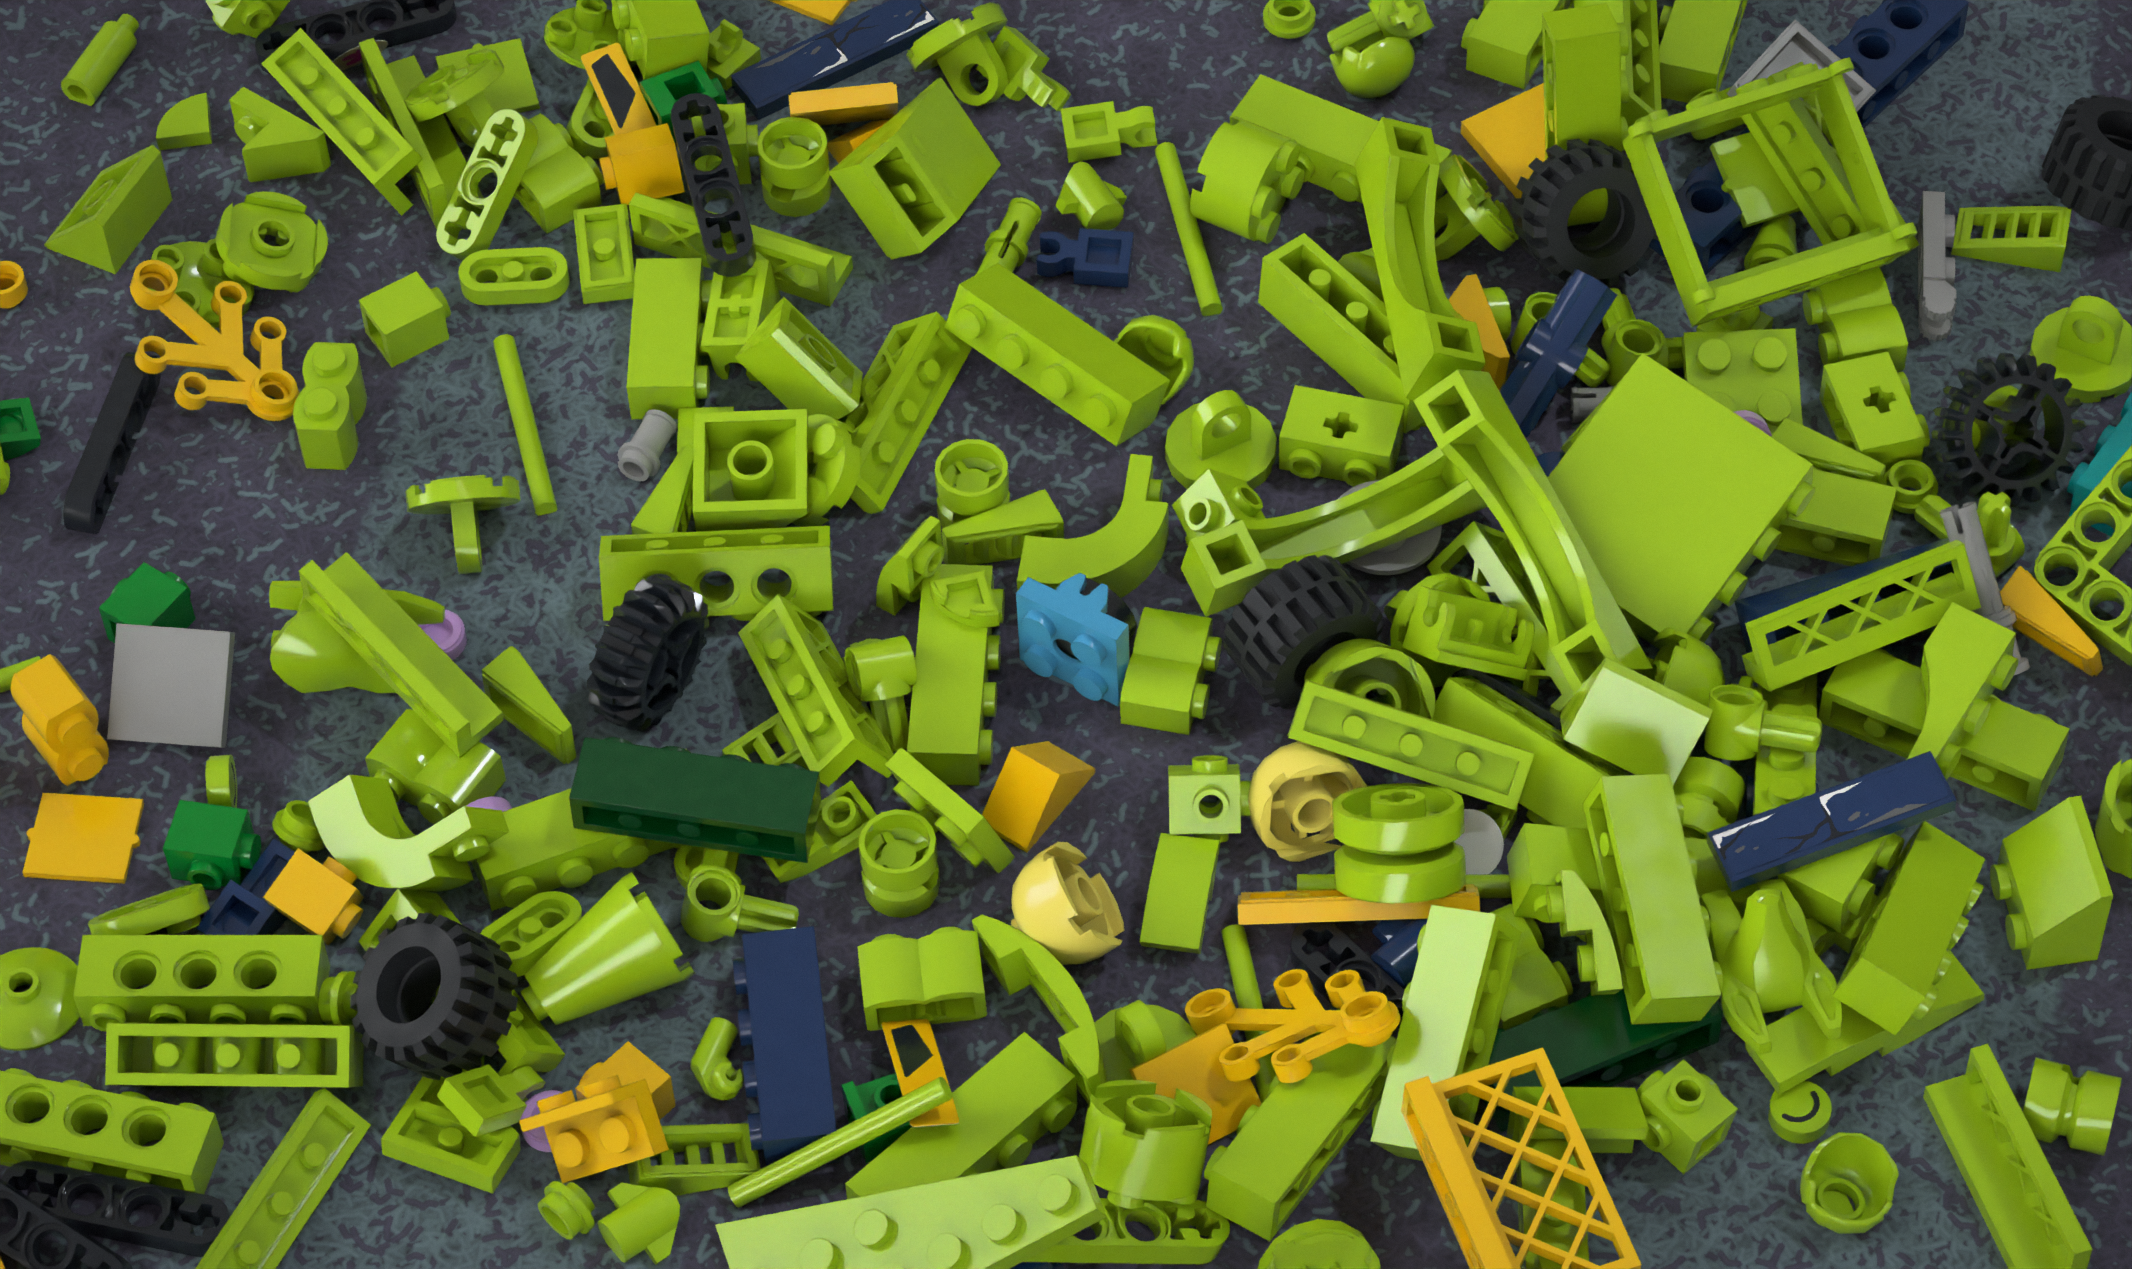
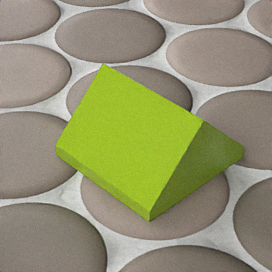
[44,145,172,274]
[735,297,863,420]
[1560,657,1713,786]

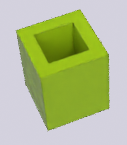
[359,271,451,367]

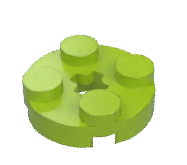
[216,191,328,292]
[792,414,862,527]

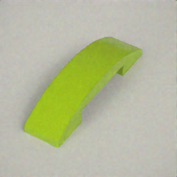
[971,915,1108,1104]

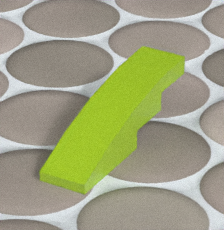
[1745,950,1985,1095]

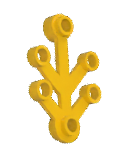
[130,260,299,421]
[1185,969,1400,1083]

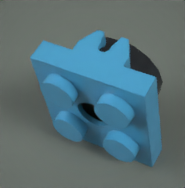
[1016,573,1137,707]

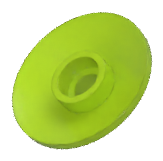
[0,947,80,1051]

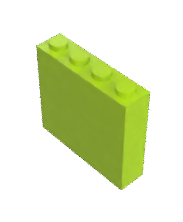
[1508,352,1816,649]

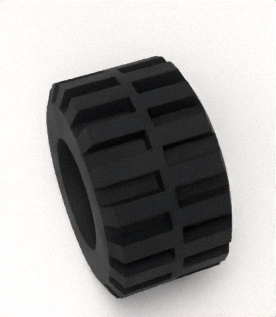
[2041,95,2132,231]
[1512,139,1659,287]
[1223,555,1384,709]
[350,913,518,1080]

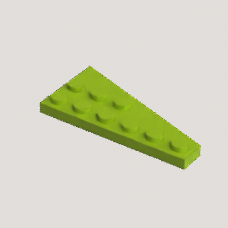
[715,1155,1107,1269]

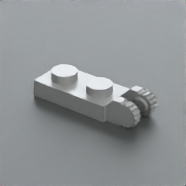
[1917,191,1957,342]

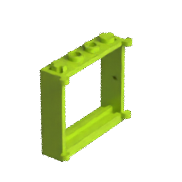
[1622,57,1917,327]

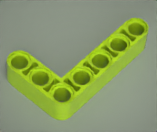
[2034,445,2132,667]

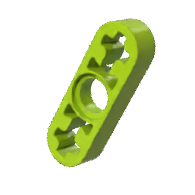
[436,109,538,260]

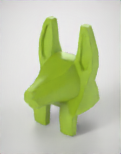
[269,581,445,693]
[1700,879,1843,1054]

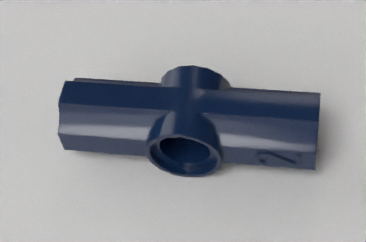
[1499,269,1617,437]

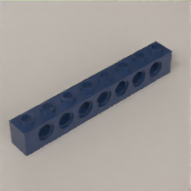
[1649,0,1969,276]

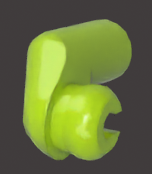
[690,1017,744,1100]

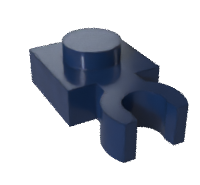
[1036,228,1134,288]

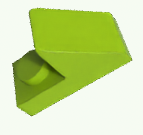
[229,87,331,182]

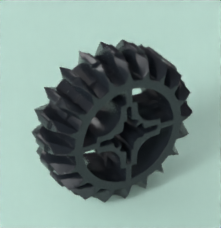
[1931,352,2087,507]
[587,575,709,732]

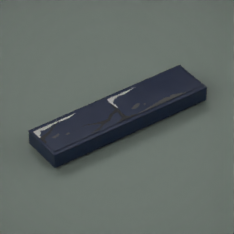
[731,0,939,120]
[1707,751,1956,892]

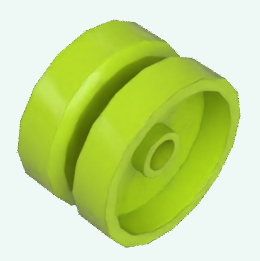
[1332,783,1466,904]

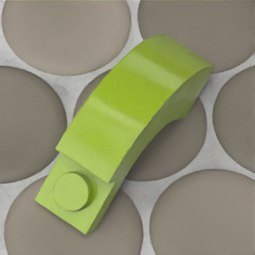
[1017,454,1169,598]
[308,775,509,892]

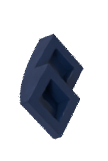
[196,838,295,935]

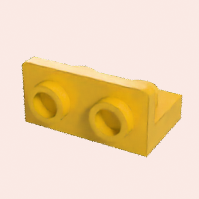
[519,1075,669,1184]

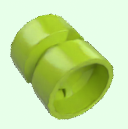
[757,117,832,217]
[935,439,1010,543]
[1673,757,1746,839]
[858,809,940,918]
[2023,1057,2122,1156]

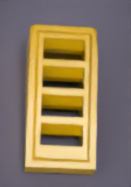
[2000,566,2103,677]

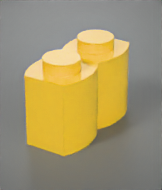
[11,654,109,786]

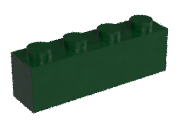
[569,737,821,863]
[1482,983,1723,1132]

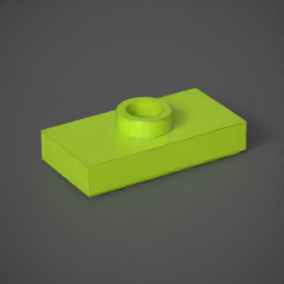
[573,203,635,304]

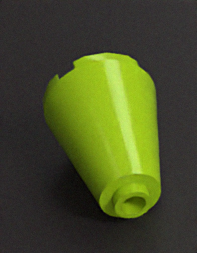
[520,872,696,1026]

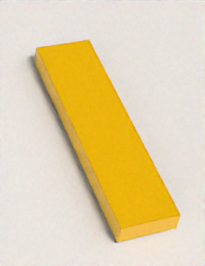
[1238,884,1480,925]

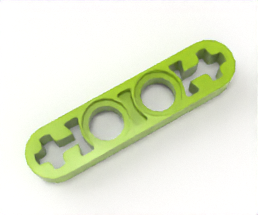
[1023,1198,1230,1265]

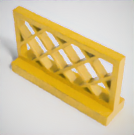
[1401,1047,1642,1269]

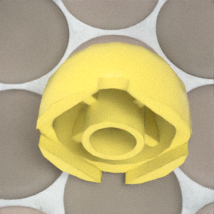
[1248,741,1367,862]
[1011,842,1124,965]

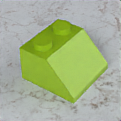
[693,409,808,532]
[1990,796,2113,970]

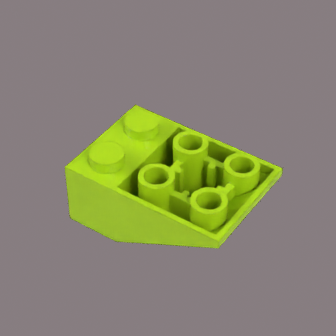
[828,78,1001,259]

